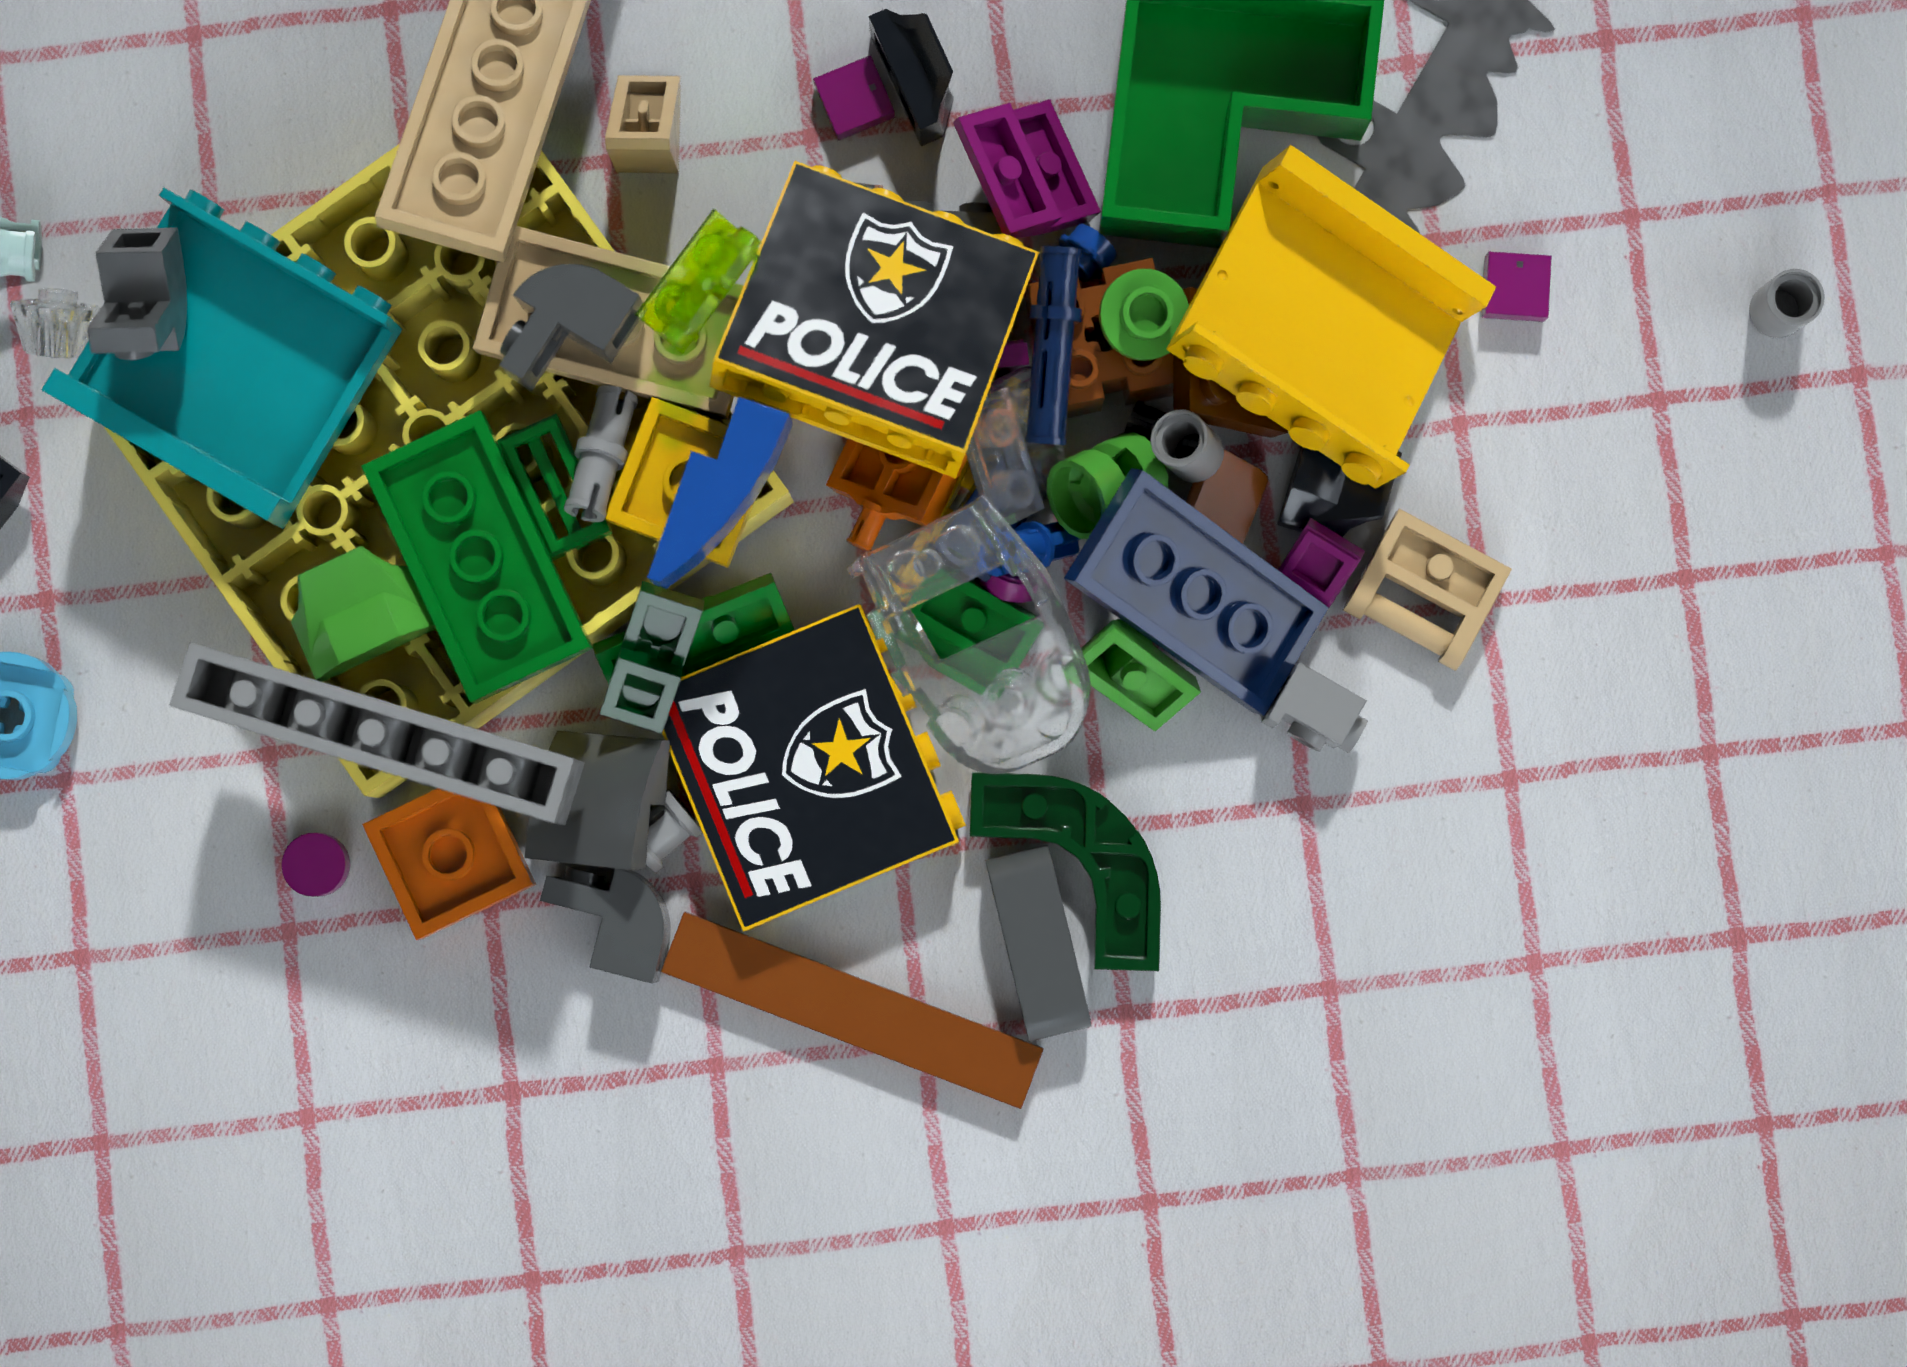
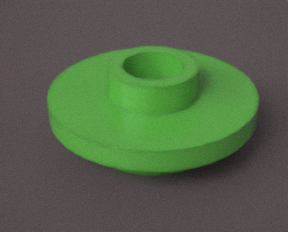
[1099,269,1189,361]

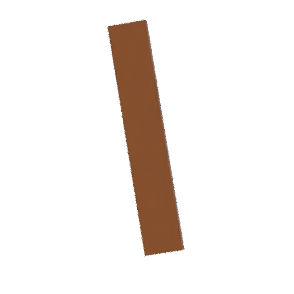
[661,912,1044,1109]

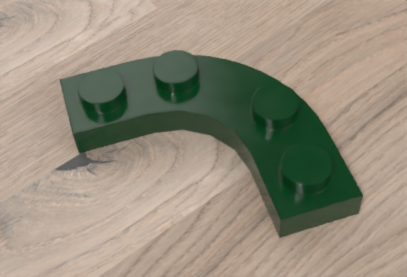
[970,772,1161,971]

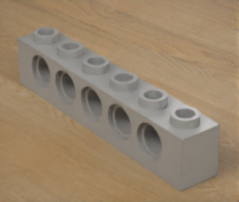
[169,642,585,825]

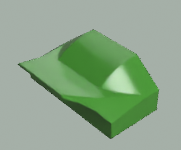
[291,546,436,682]

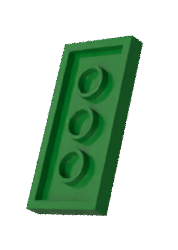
[361,410,593,704]

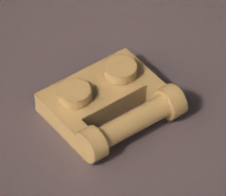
[1343,509,1512,671]

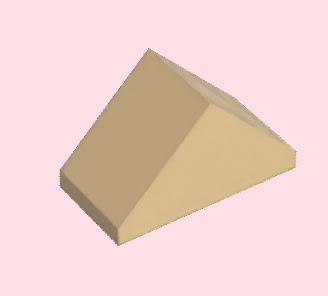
[605,75,681,173]

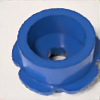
[1058,224,1117,282]

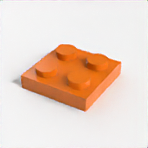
[362,788,537,940]

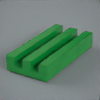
[497,413,613,561]

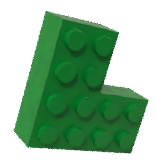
[1099,0,1384,248]

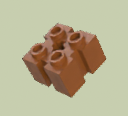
[1026,258,1173,418]

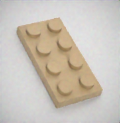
[473,226,743,420]

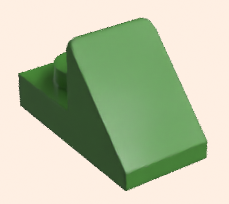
[1066,619,1201,731]

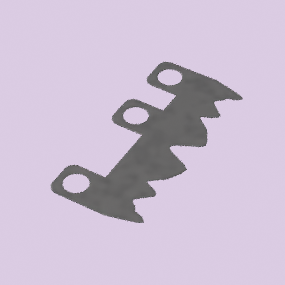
[1317,0,1555,234]

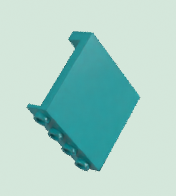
[41,187,402,529]

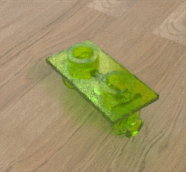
[635,209,761,354]

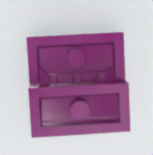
[953,99,1101,238]

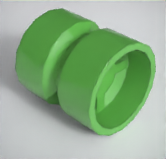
[1047,432,1168,539]

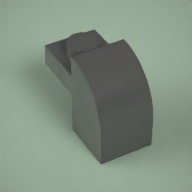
[87,228,187,360]
[499,264,646,391]
[540,867,671,984]

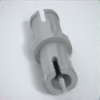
[564,385,638,522]

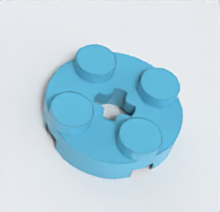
[0,652,77,780]

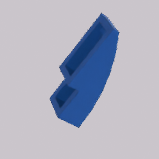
[647,397,793,589]

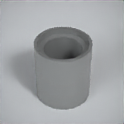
[1749,269,1825,338]
[1151,410,1224,482]

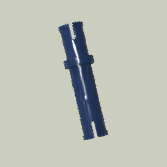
[1024,246,1082,445]

